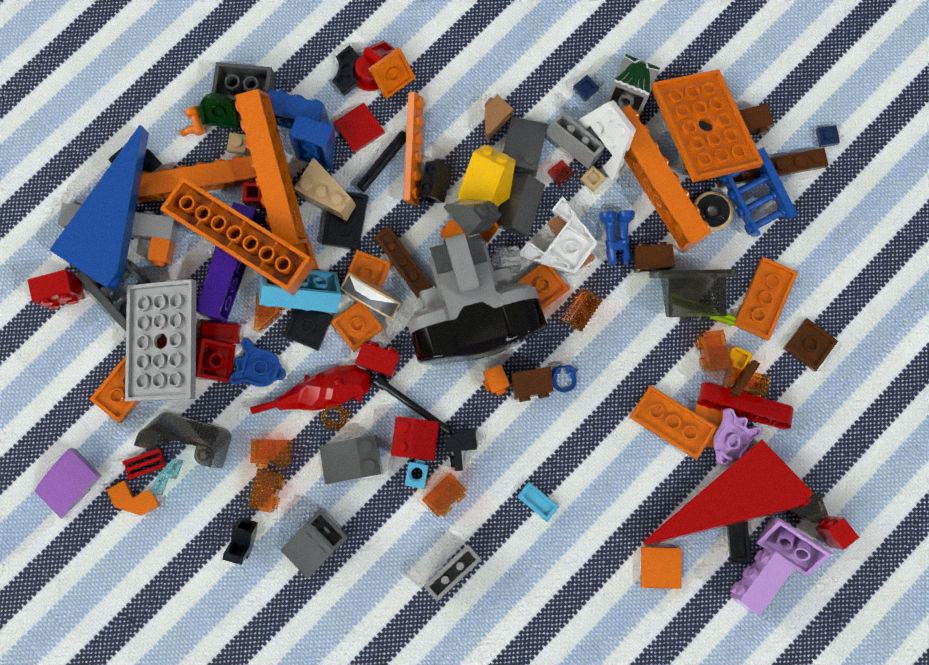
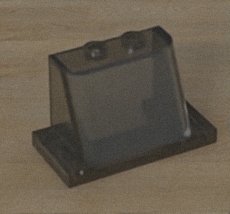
[649,269,736,321]

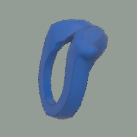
[551,365,578,393]

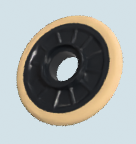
[693,191,733,231]

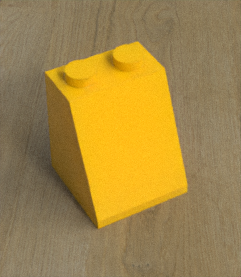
[457,145,516,207]

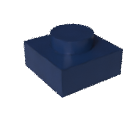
[573,75,600,102]
[816,125,840,148]

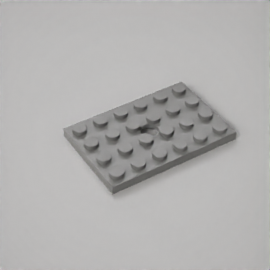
[125,279,196,402]

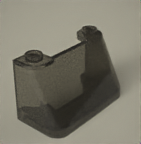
[134,412,232,468]

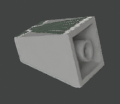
[605,54,660,117]

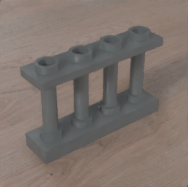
[76,260,152,331]

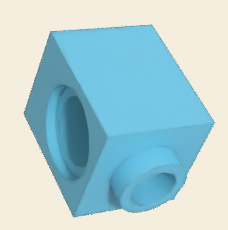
[405,459,429,489]

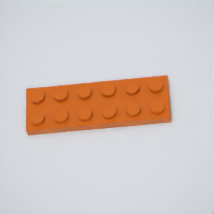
[89,334,167,423]

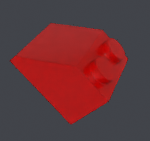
[196,338,236,383]
[391,416,439,461]

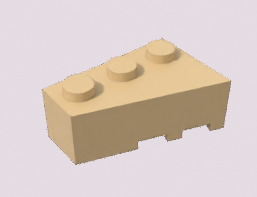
[294,157,356,221]

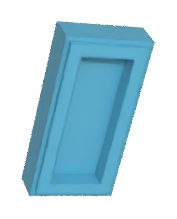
[517,482,559,522]

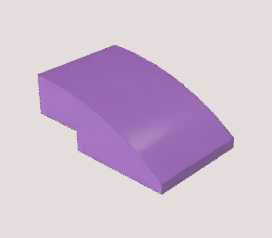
[34,448,102,519]

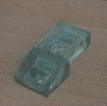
[149,459,184,495]

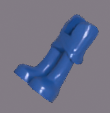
[599,210,635,265]

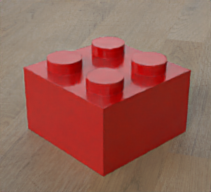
[27,269,85,310]

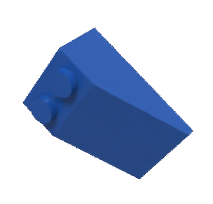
[289,115,335,170]

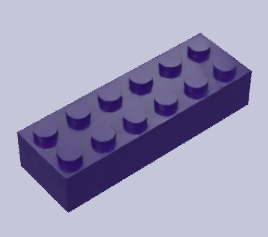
[196,202,263,323]

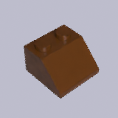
[510,366,554,403]

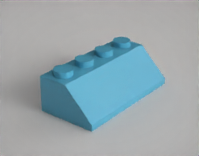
[258,270,341,313]

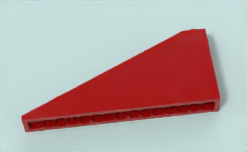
[643,439,814,546]

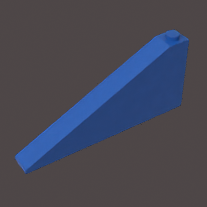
[50,125,149,291]

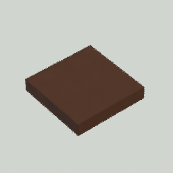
[783,318,838,372]

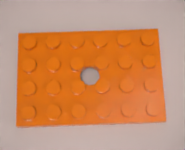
[651,69,764,182]

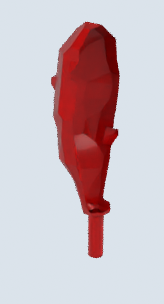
[250,364,372,414]

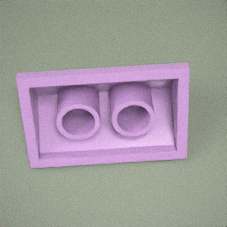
[757,517,832,576]

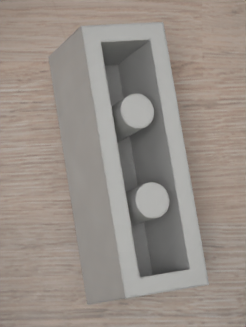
[546,111,605,169]
[423,544,482,601]

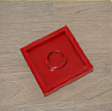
[333,102,385,154]

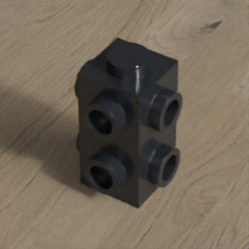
[418,159,452,204]

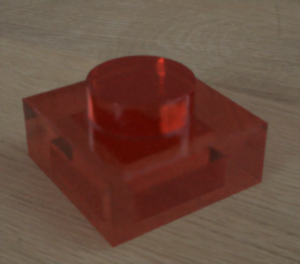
[548,160,574,187]

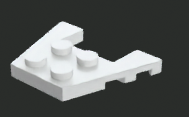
[575,100,636,181]
[518,196,598,275]

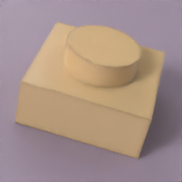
[226,133,247,155]

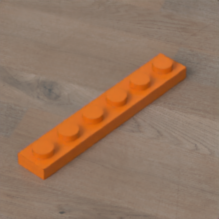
[403,91,425,206]

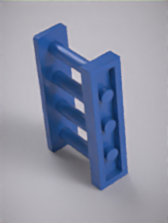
[719,147,798,237]

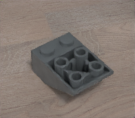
[281,508,351,579]

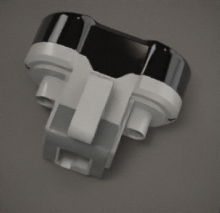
[407,233,547,365]

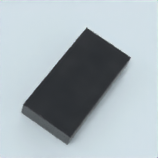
[727,521,751,563]

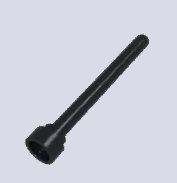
[372,373,453,435]

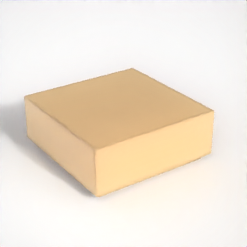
[580,166,606,192]

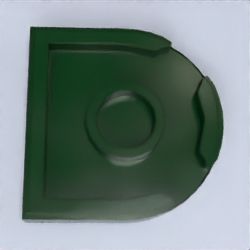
[199,93,240,129]

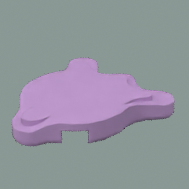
[713,408,762,466]

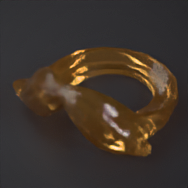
[321,404,350,430]

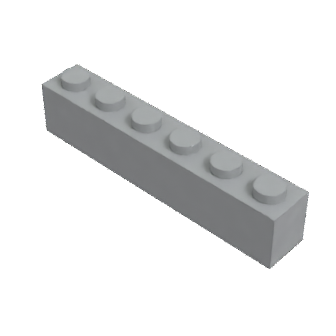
[58,201,179,244]

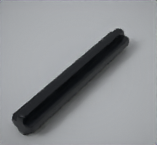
[357,131,406,192]

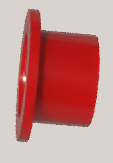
[355,55,379,92]

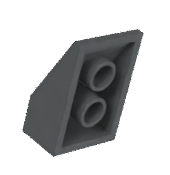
[503,116,548,177]
[319,435,383,484]

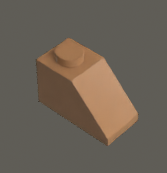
[484,94,514,141]

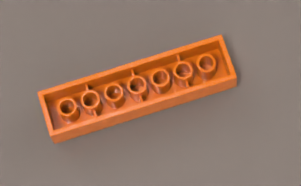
[235,89,308,246]
[621,105,711,253]
[160,177,316,296]

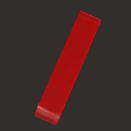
[698,382,794,429]

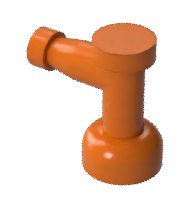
[180,106,206,137]

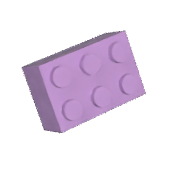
[730,549,796,616]

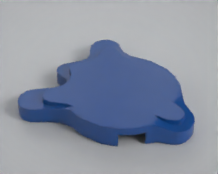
[229,338,286,387]

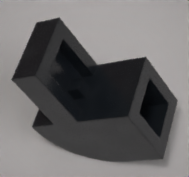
[446,430,477,471]
[223,517,258,565]

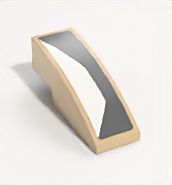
[340,272,401,319]

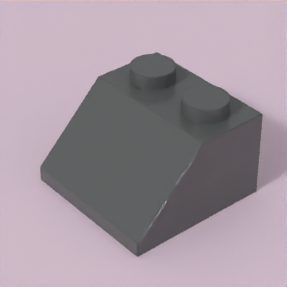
[444,200,502,236]

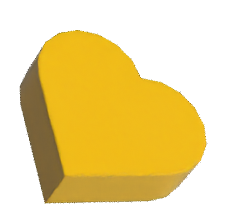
[728,347,753,372]

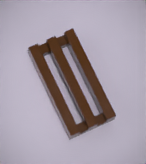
[728,360,760,398]

